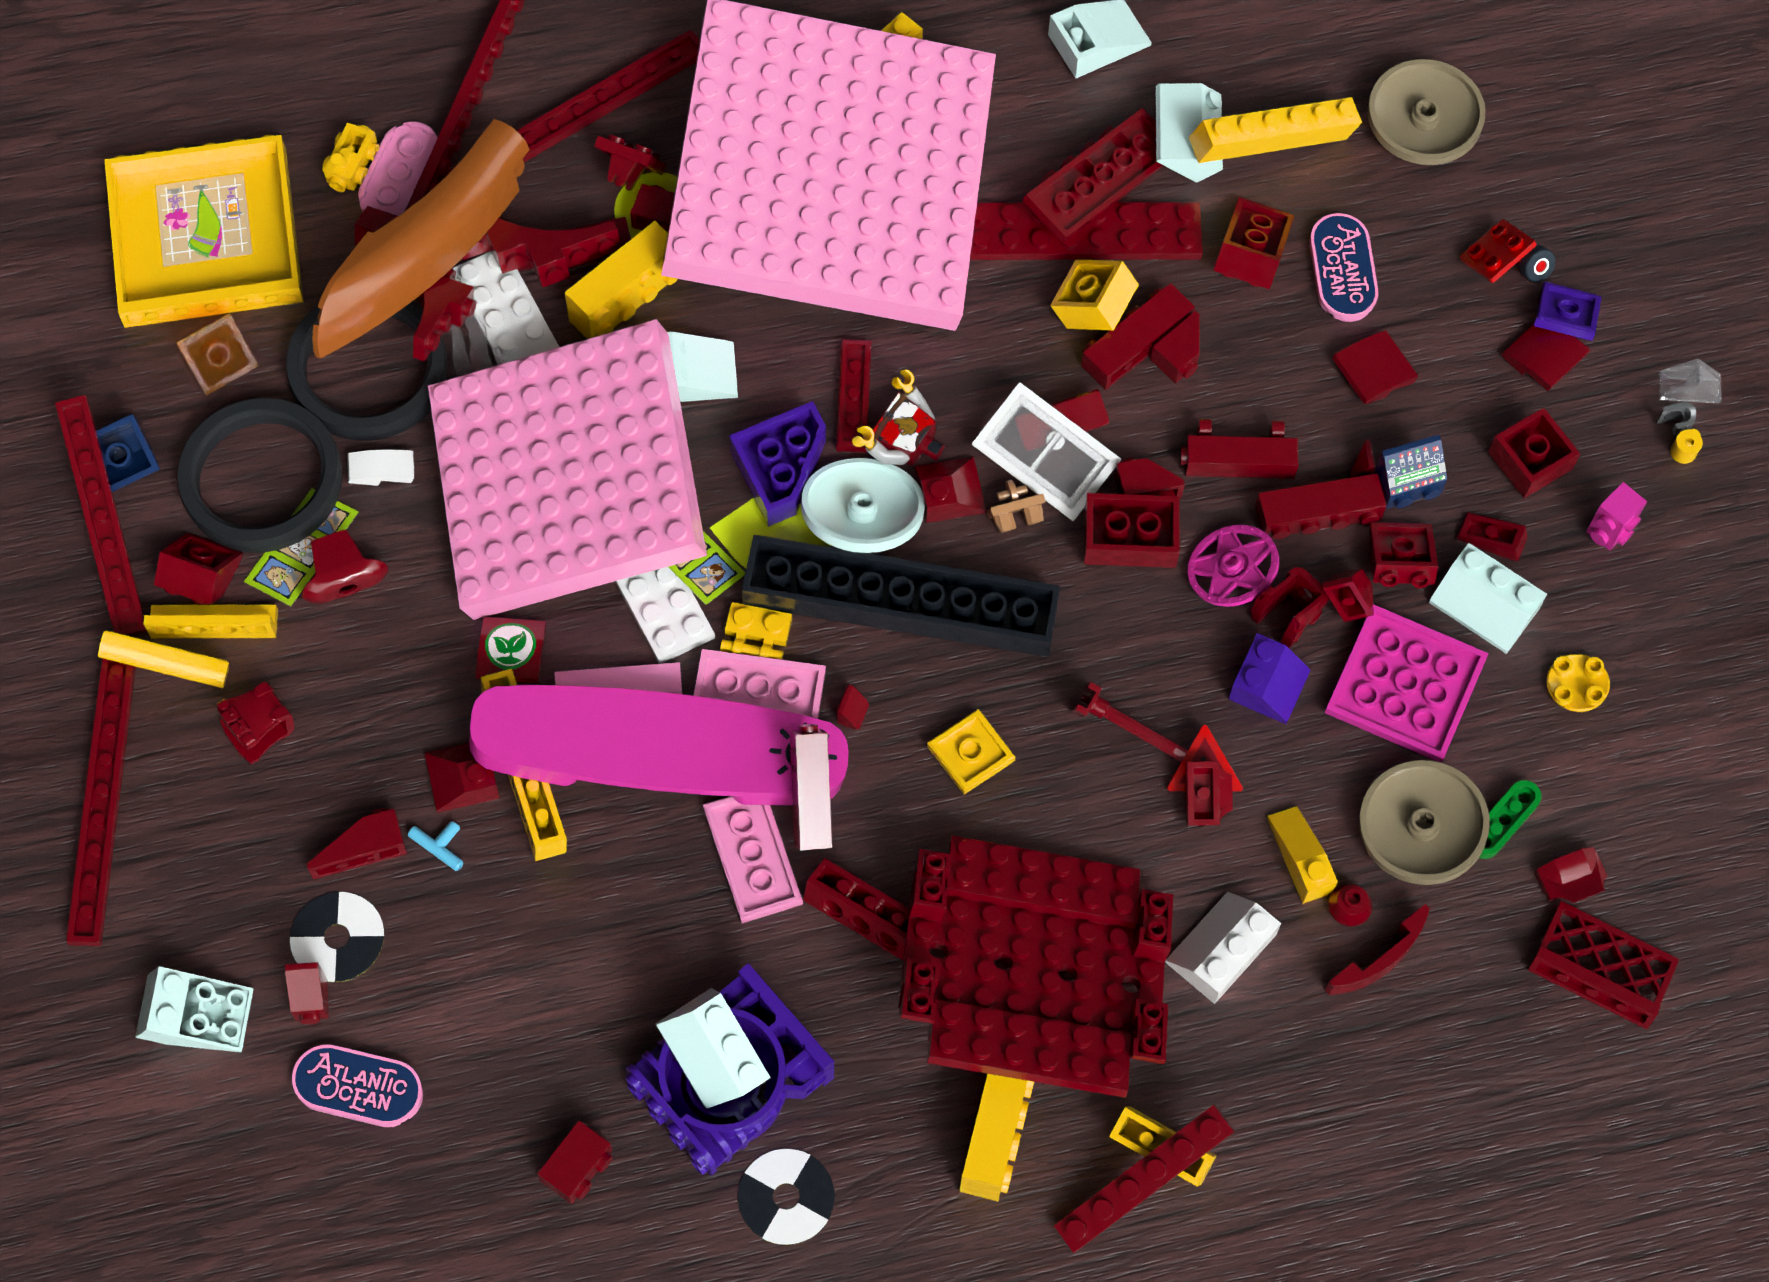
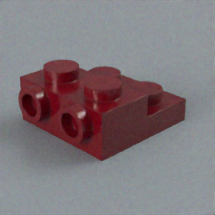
[1369,522,1438,588]

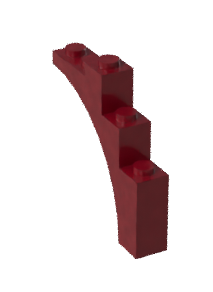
[355,206,477,361]
[462,218,621,288]

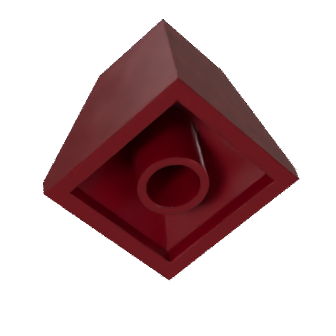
[914,457,986,523]
[425,743,500,813]

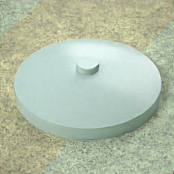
[801,458,925,553]

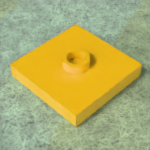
[927,709,1016,795]

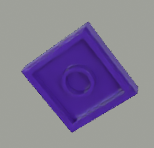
[1534,282,1602,341]

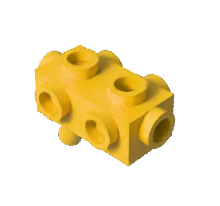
[322,123,380,192]

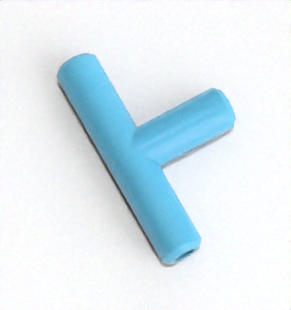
[408,821,464,871]

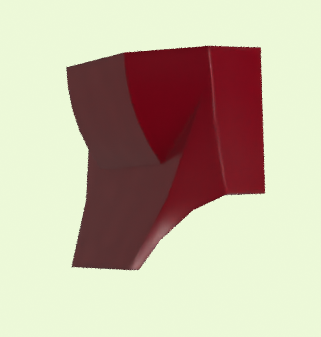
[1185,761,1233,826]
[1534,847,1607,903]

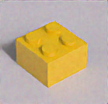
[1050,260,1139,331]

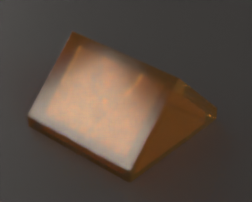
[176,313,259,396]

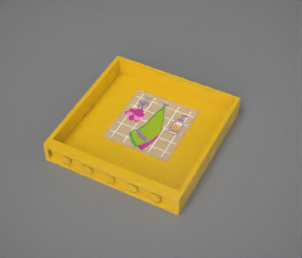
[104,135,304,328]

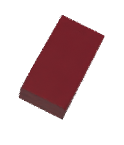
[1457,512,1527,561]

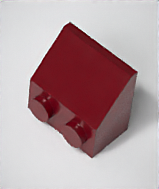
[154,533,243,605]

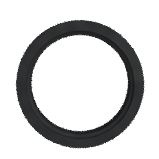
[286,301,447,441]
[178,398,342,553]

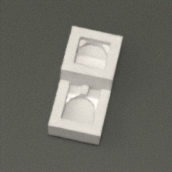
[347,449,414,486]

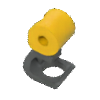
[1656,402,1703,464]

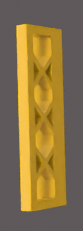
[144,604,278,639]

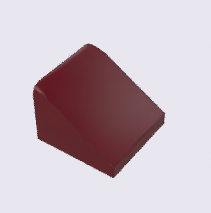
[837,685,869,730]

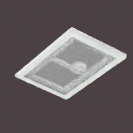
[972,382,1121,521]

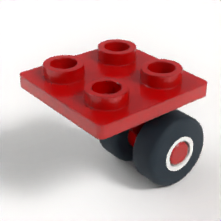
[1459,219,1556,283]

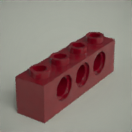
[803,858,909,960]

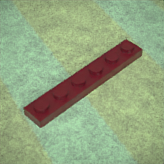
[1054,1104,1235,1253]

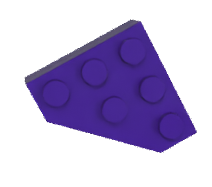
[729,401,826,527]

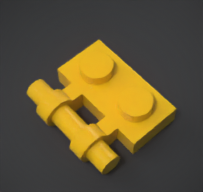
[720,602,792,660]

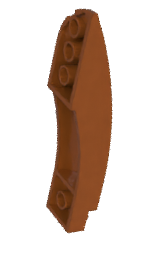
[312,119,530,359]

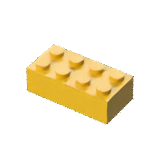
[565,221,678,339]
[960,1074,1034,1202]

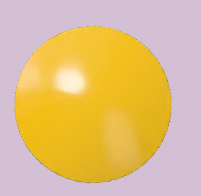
[1546,654,1610,712]

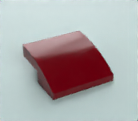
[1501,324,1590,391]
[1332,330,1419,405]

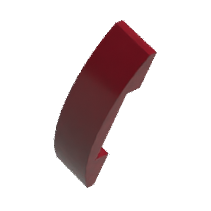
[1325,904,1430,995]

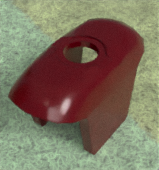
[302,530,389,604]

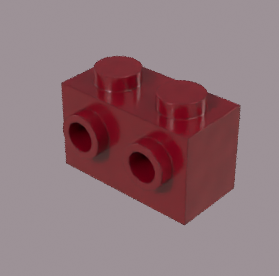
[537,1121,613,1205]

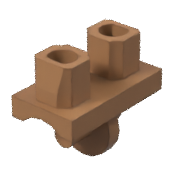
[986,479,1046,533]

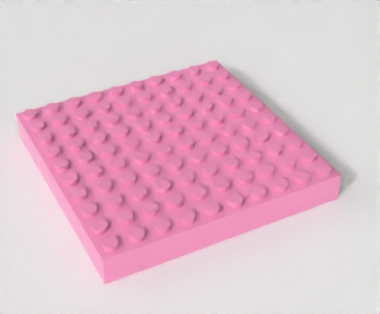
[661,0,996,331]

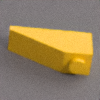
[1267,806,1338,904]

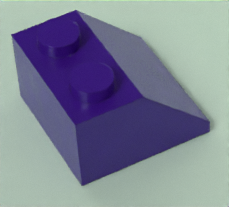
[1229,633,1311,724]

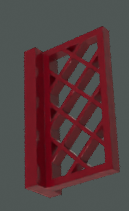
[1528,901,1680,1030]

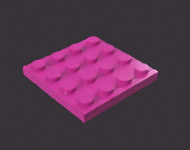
[1325,604,1489,763]

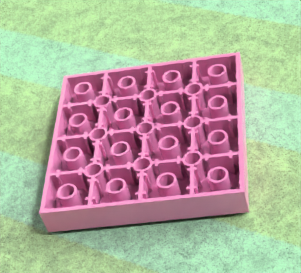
[428,319,707,620]

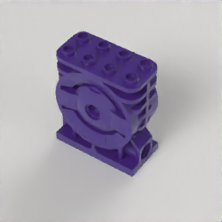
[625,963,834,1176]

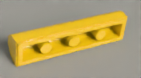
[98,631,229,688]

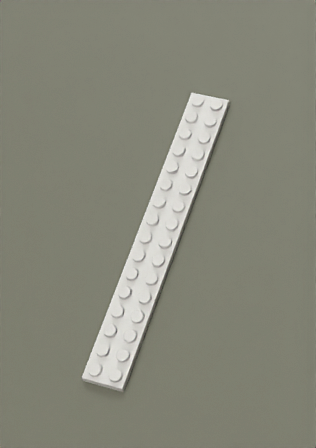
[453,251,715,664]

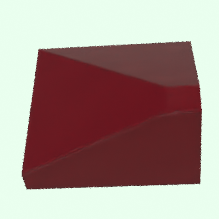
[1349,440,1375,478]

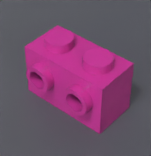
[1586,482,1647,551]

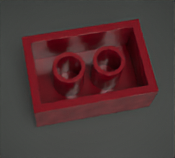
[1084,493,1180,568]

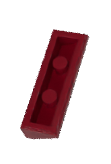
[1014,389,1109,451]

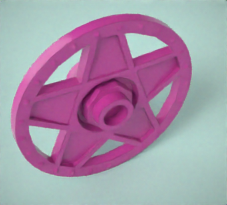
[1188,525,1279,607]

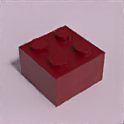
[1488,407,1580,499]

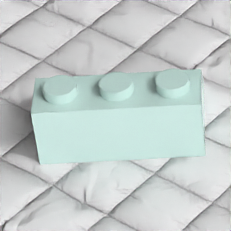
[1156,83,1223,183]
[1429,543,1547,654]
[656,988,770,1109]

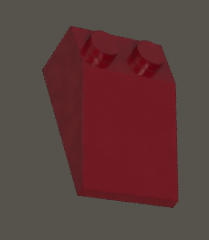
[1213,197,1295,290]

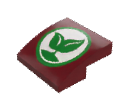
[475,617,546,683]

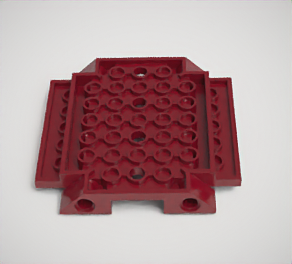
[898,835,1174,1098]

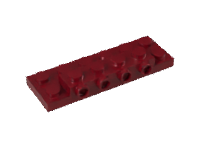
[1022,108,1164,243]

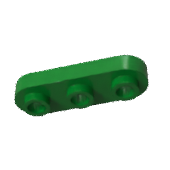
[1479,780,1542,859]

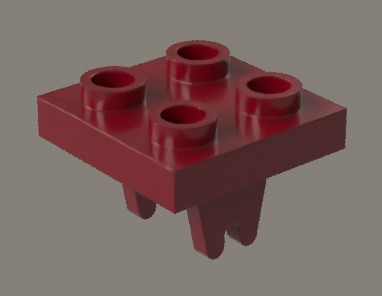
[594,134,666,191]

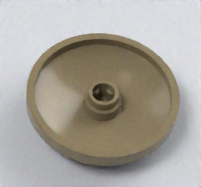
[1368,59,1486,165]
[1359,760,1489,885]

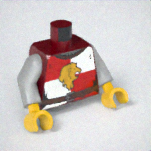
[852,370,945,466]

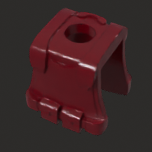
[1251,567,1329,648]
[216,682,294,765]

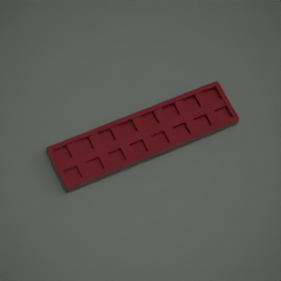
[970,202,1203,260]

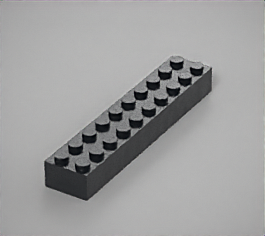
[742,535,1061,657]

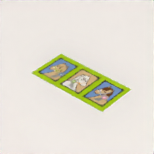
[244,488,358,606]
[668,531,746,605]

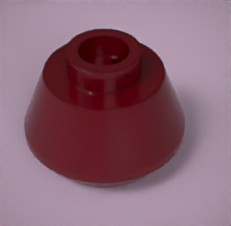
[1328,884,1372,927]

